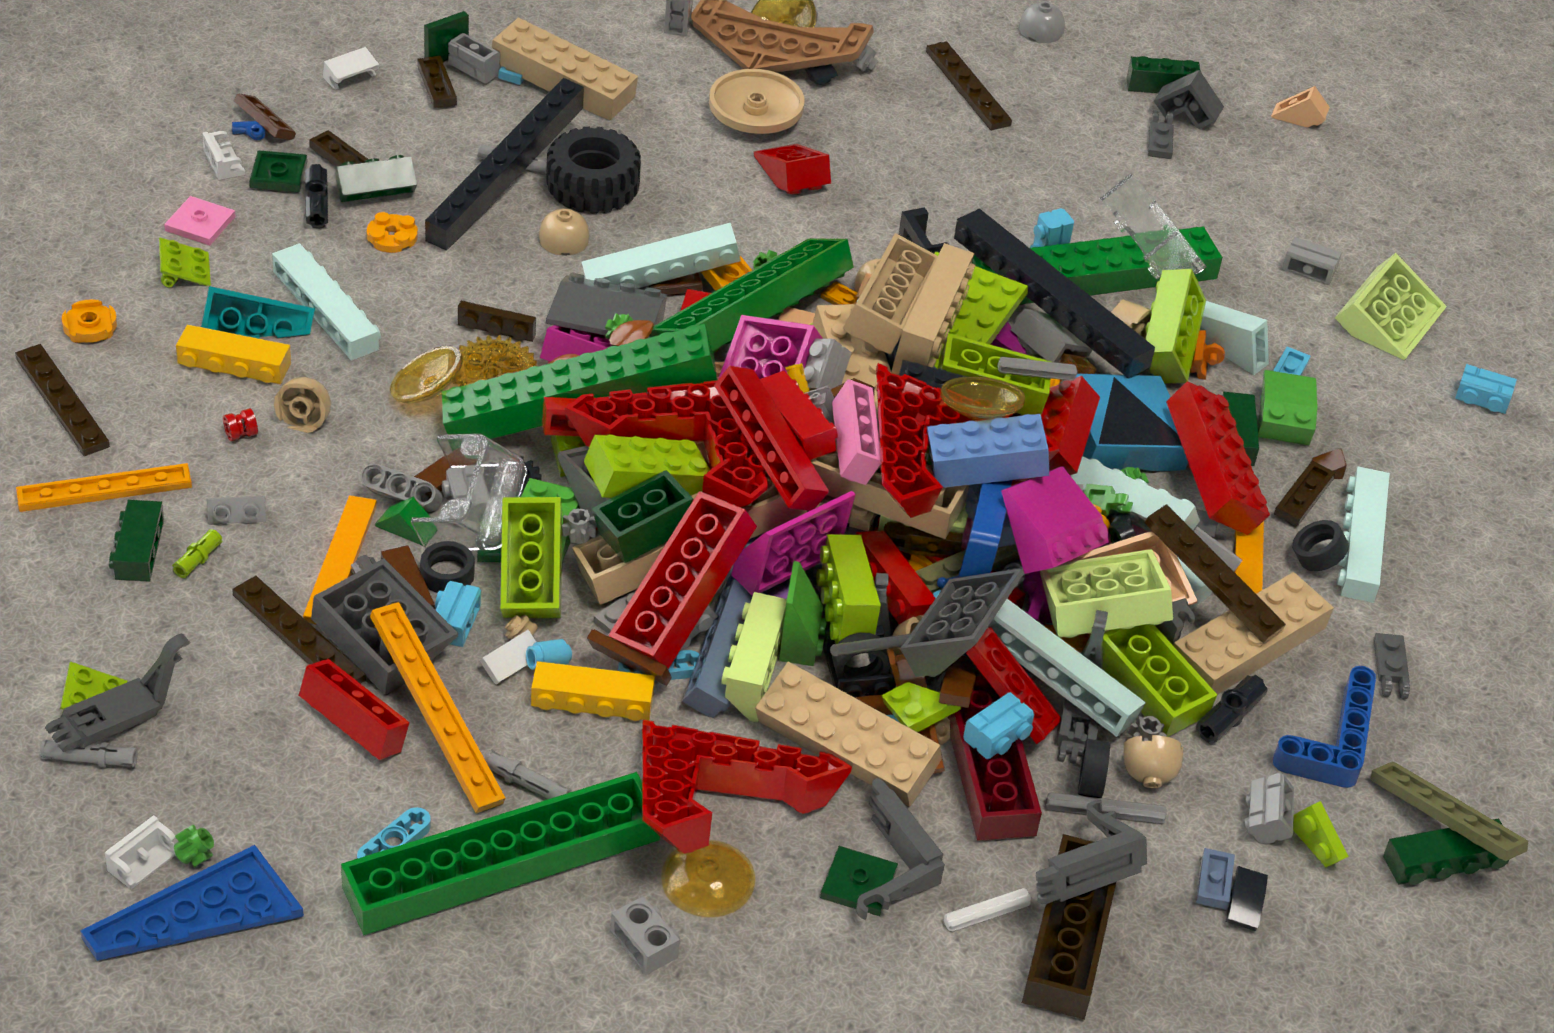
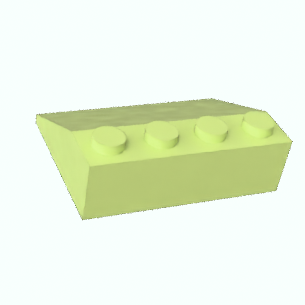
[1335,253,1447,360]
[1040,549,1173,638]

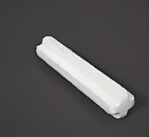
[944,888,1031,932]

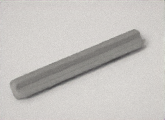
[1046,792,1167,824]

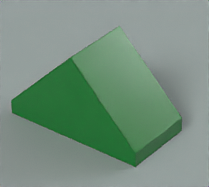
[375,496,438,546]

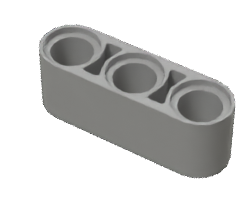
[361,463,443,512]

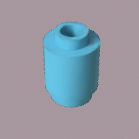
[526,639,572,670]

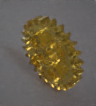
[450,335,537,387]

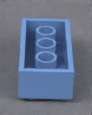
[927,414,1049,488]

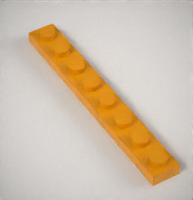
[370,602,506,814]

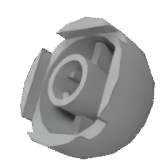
[1019,1,1065,43]

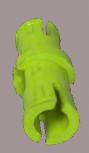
[172,529,223,578]

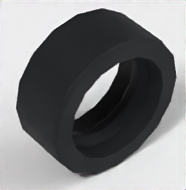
[1292,520,1349,572]
[420,541,475,593]
[832,633,891,679]
[1078,739,1111,798]

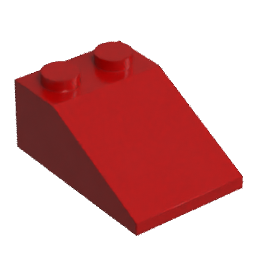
[753,144,831,194]

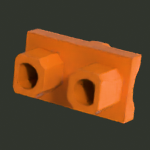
[1190,330,1225,380]

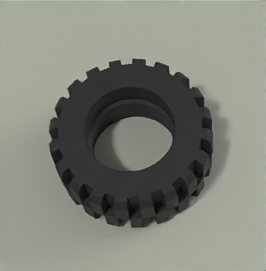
[546,126,641,214]

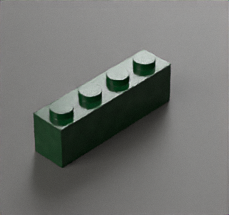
[1383,818,1509,885]

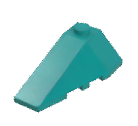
[201,286,315,339]

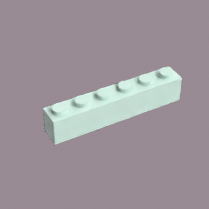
[582,223,741,288]
[272,243,381,361]
[1070,456,1200,532]
[1337,467,1390,603]
[987,599,1146,737]

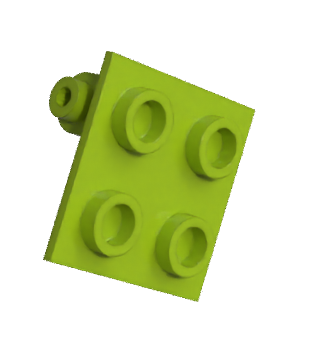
[159,237,211,287]
[60,661,128,712]

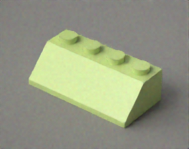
[721,592,787,723]

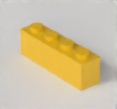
[176,325,291,384]
[531,661,655,721]

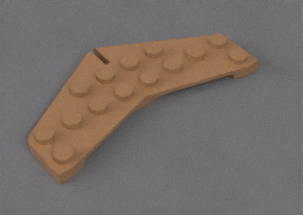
[691,0,874,72]

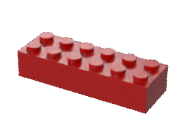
[1166,381,1270,535]
[608,491,757,669]

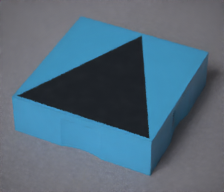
[1061,374,1188,471]

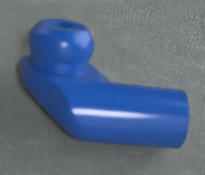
[232,121,266,140]

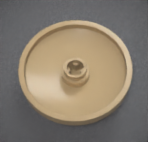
[709,69,804,134]

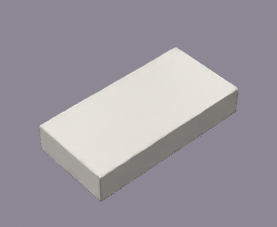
[479,630,536,684]

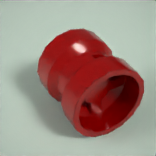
[223,408,258,441]

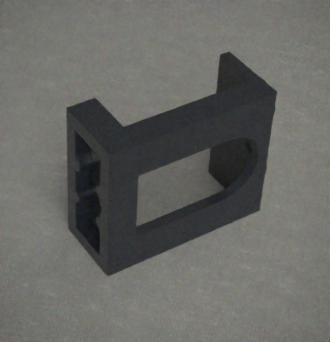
[898,207,949,254]
[823,625,896,697]

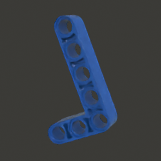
[958,480,1012,578]
[1273,666,1376,788]

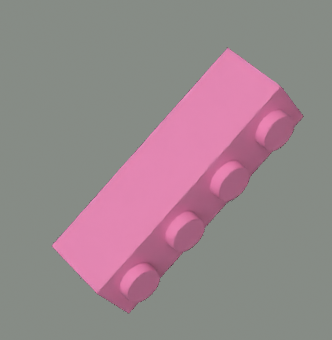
[832,379,881,485]

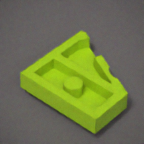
[882,682,961,732]
[1293,801,1349,867]

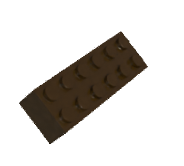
[1022,834,1117,1020]

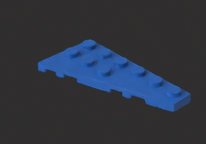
[80,845,304,961]

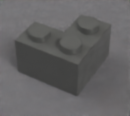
[1154,70,1224,129]

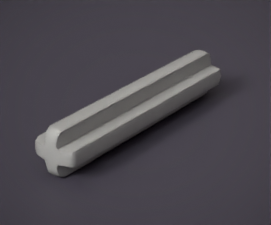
[997,357,1077,381]

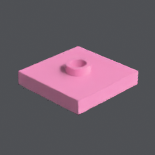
[164,196,236,245]

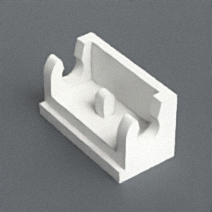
[323,47,379,90]
[202,131,245,180]
[105,815,176,890]

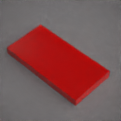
[966,626,1061,744]

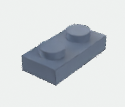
[1196,848,1235,910]

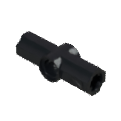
[305,164,329,228]
[1196,675,1268,743]

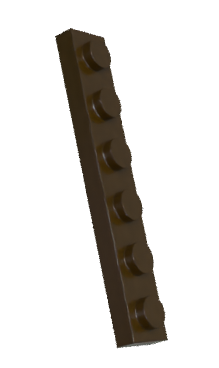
[926,41,1012,131]
[15,344,110,456]
[1144,504,1286,644]
[232,575,366,684]

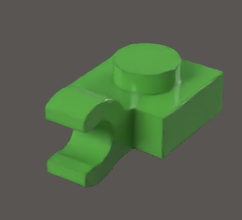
[1084,484,1133,515]

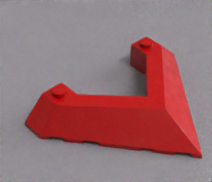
[876,363,1060,518]
[565,380,768,508]
[642,719,852,854]

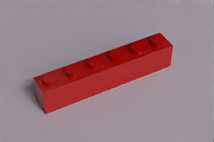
[714,365,829,511]

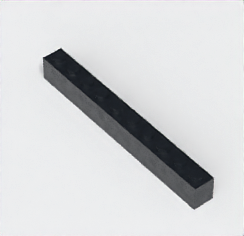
[425,78,584,251]
[954,208,1155,379]

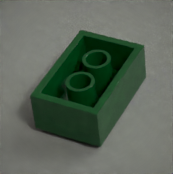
[591,470,693,563]

